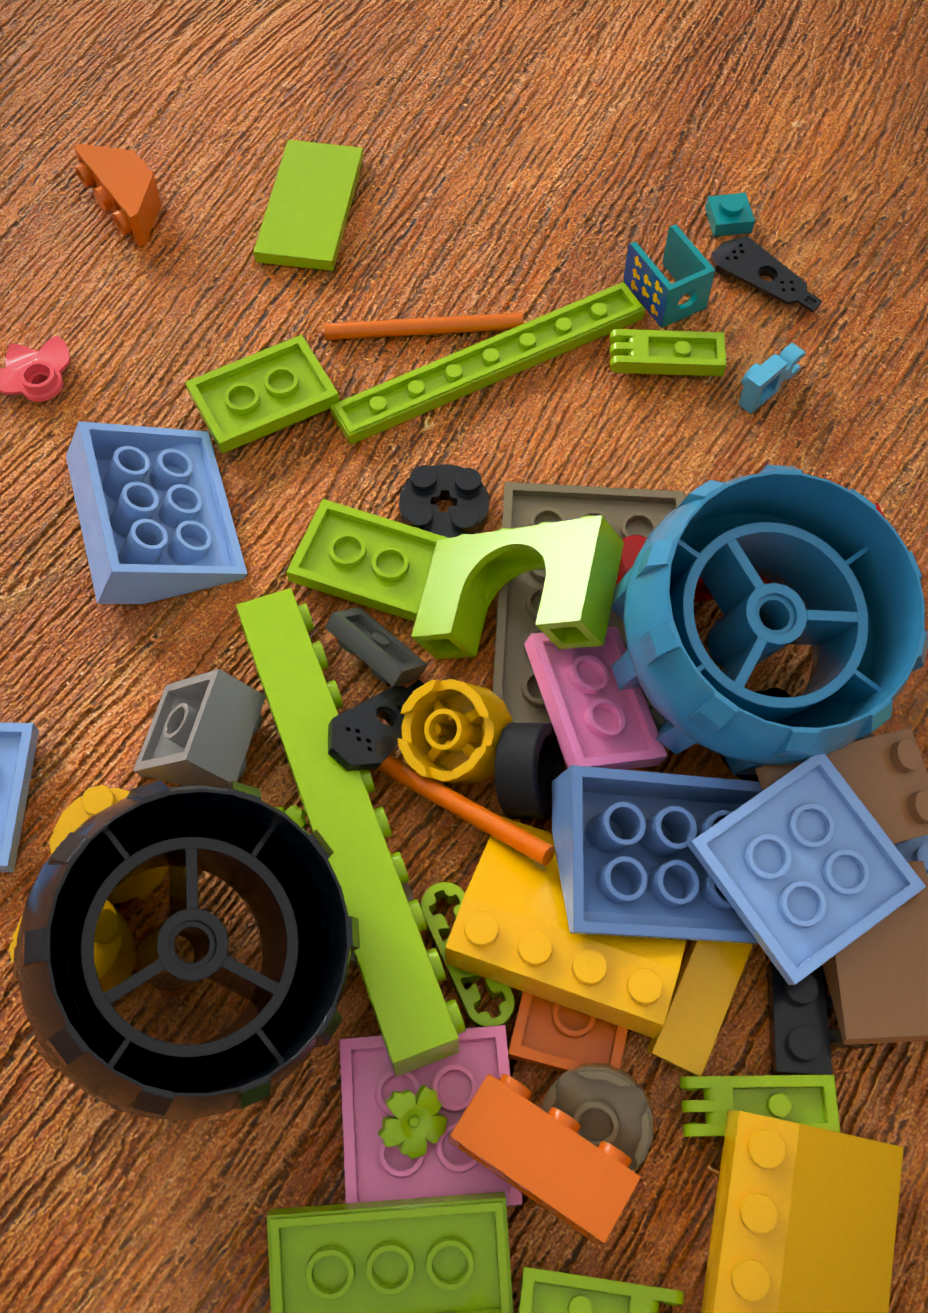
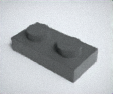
[325,607,427,687]

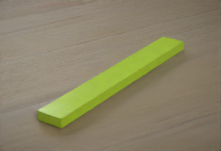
[330,282,645,445]

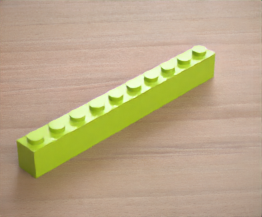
[236,588,466,1077]

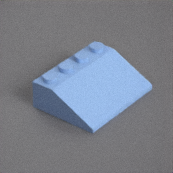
[66,421,247,604]

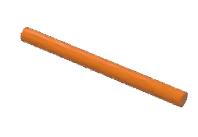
[324,312,523,340]
[376,754,555,866]

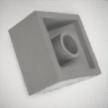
[133,669,266,788]

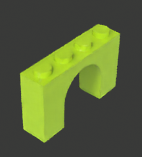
[411,515,624,660]

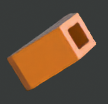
[74,144,161,247]

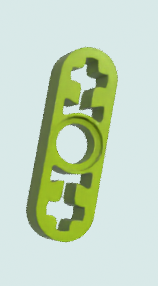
[421,882,514,1027]

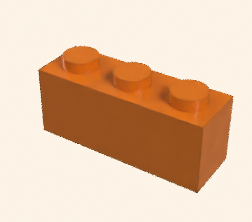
[448,1073,641,1245]

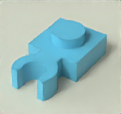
[738,343,806,414]

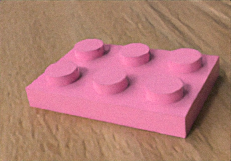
[524,626,667,770]

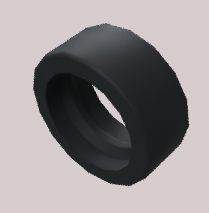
[495,723,564,820]

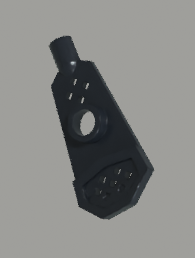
[710,236,822,313]
[328,679,424,771]

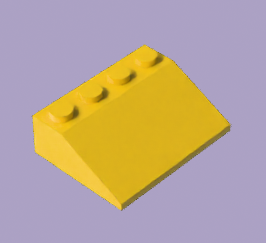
[445,816,686,1039]
[701,1110,904,1313]

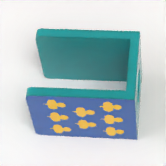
[623,224,715,328]

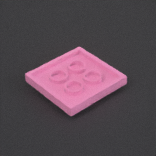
[339,1025,522,1207]

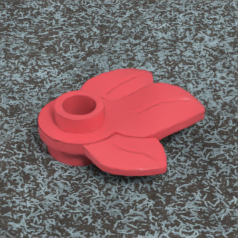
[0,336,70,402]

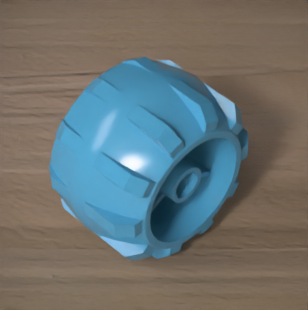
[611,465,928,775]

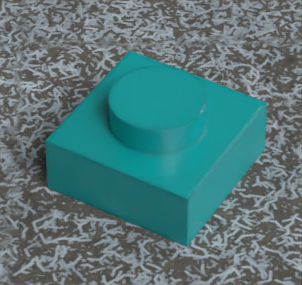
[705,193,755,237]

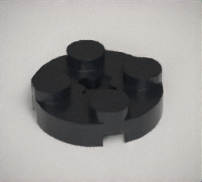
[399,464,489,538]

